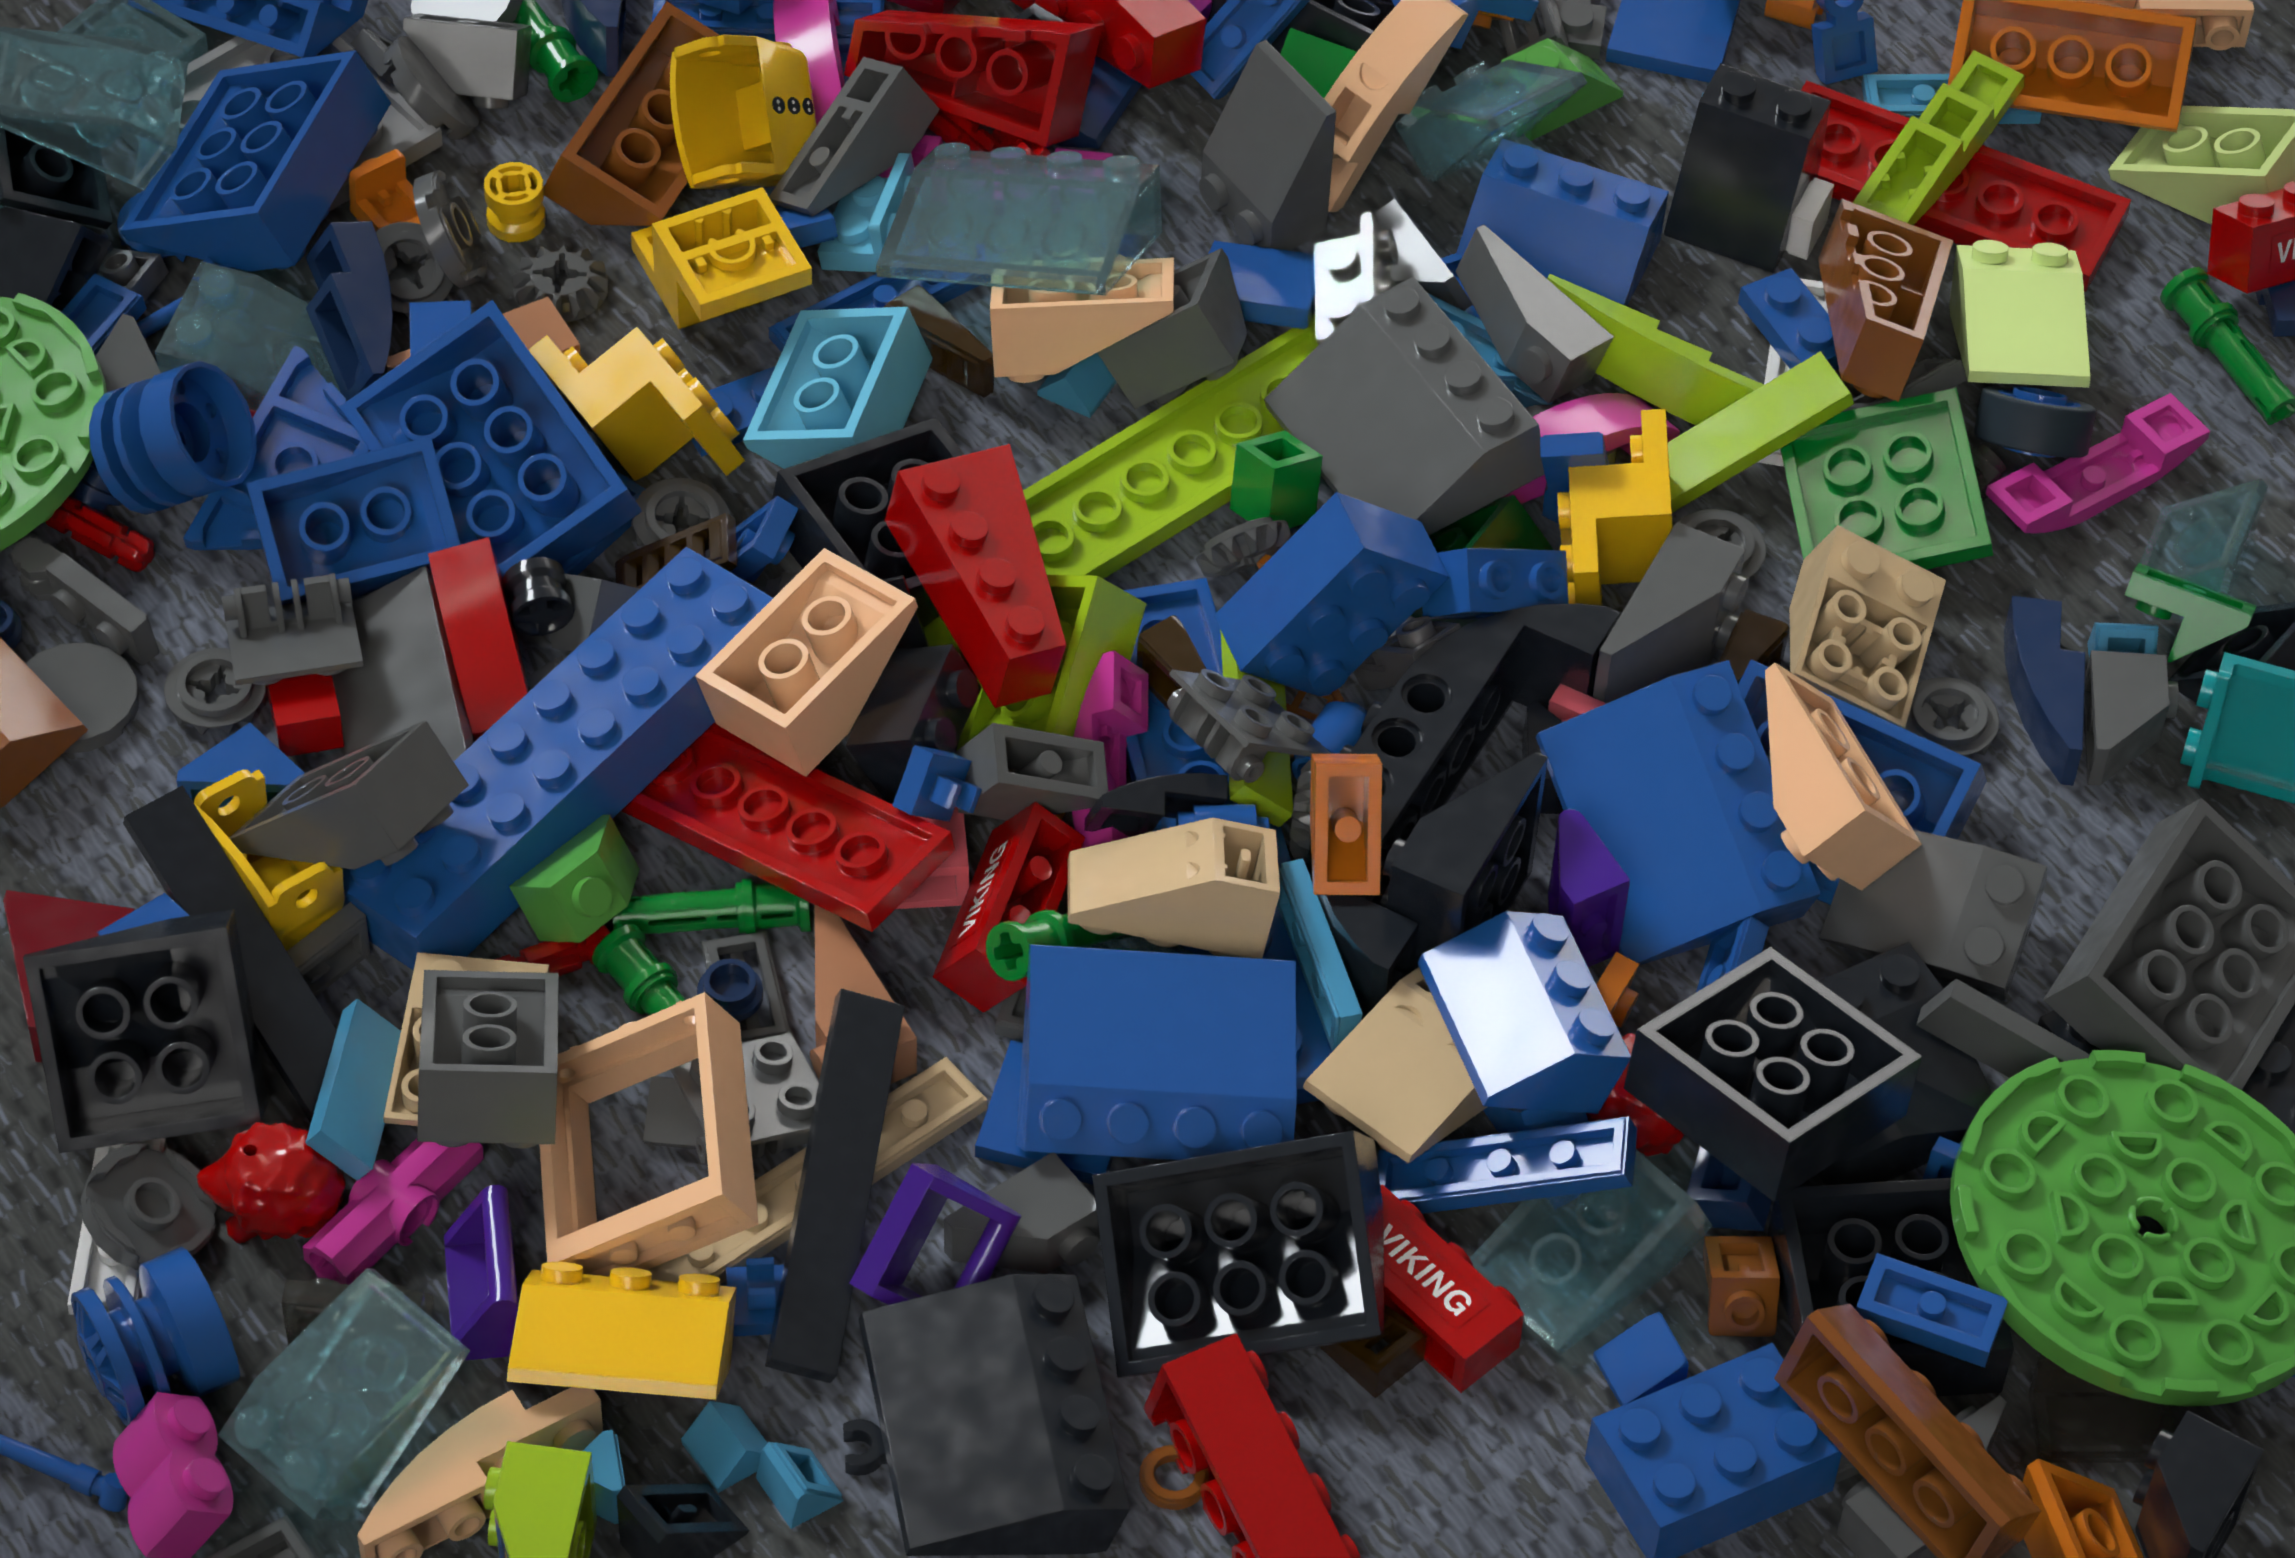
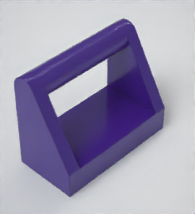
[1548,809,1630,967]
[849,1163,1022,1305]
[444,1185,518,1362]

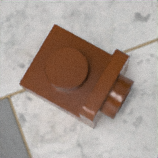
[1703,1236,1780,1337]

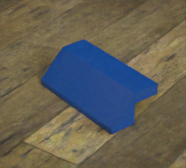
[132,0,368,58]

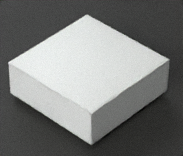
[1786,178,1834,260]

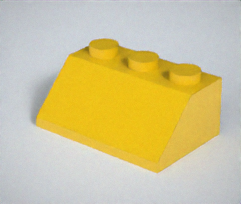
[507,1262,737,1400]

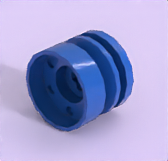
[89,361,257,515]
[71,1247,240,1426]

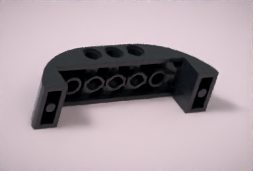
[1312,603,1620,1020]

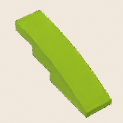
[1853,50,2024,225]
[1547,274,1764,425]

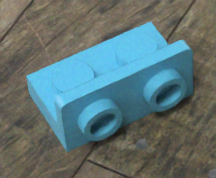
[817,153,925,273]

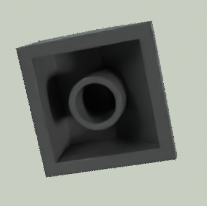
[1097,248,1247,409]

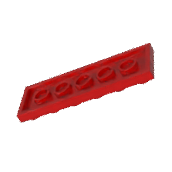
[1801,80,2131,292]
[621,722,956,932]

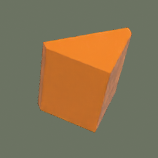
[2022,1458,2144,1558]

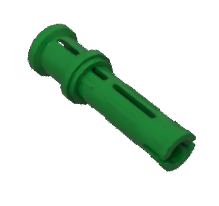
[513,0,598,103]
[2160,267,2295,425]
[613,878,811,934]
[986,910,1127,981]
[592,924,686,1016]

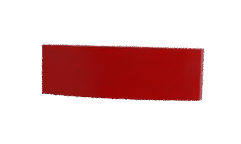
[428,537,529,741]
[266,674,344,757]

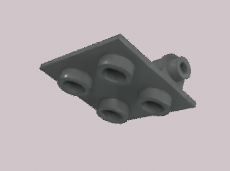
[221,573,364,686]
[1167,669,1331,783]
[670,1032,819,1163]

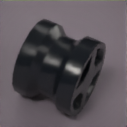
[502,557,574,636]

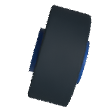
[1974,386,2096,458]

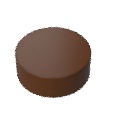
[1139,1445,1209,1510]

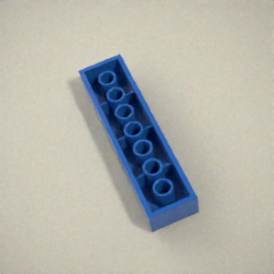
[342,547,773,971]

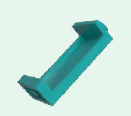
[2180,652,2295,804]

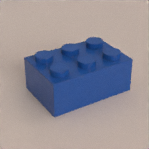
[1214,492,1449,697]
[1585,1343,1842,1558]

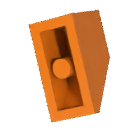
[1310,754,1382,895]

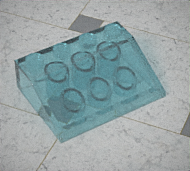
[876,143,1162,296]

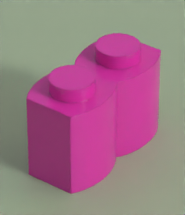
[113,1392,233,1558]

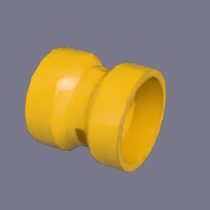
[484,162,546,242]

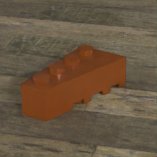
[1818,199,1953,402]

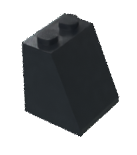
[1664,63,1831,273]

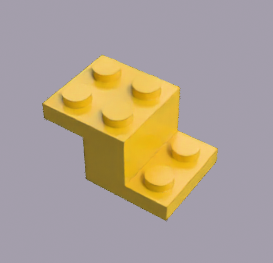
[631,187,812,329]
[528,327,745,481]
[1557,409,1673,606]

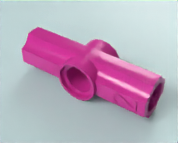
[303,1138,484,1290]

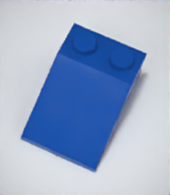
[247,436,461,605]

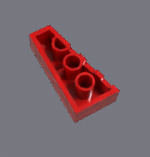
[1010,0,1206,89]
[844,10,1103,147]
[885,444,1067,708]
[1143,1333,1361,1558]

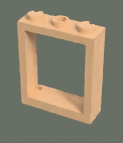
[539,992,759,1276]

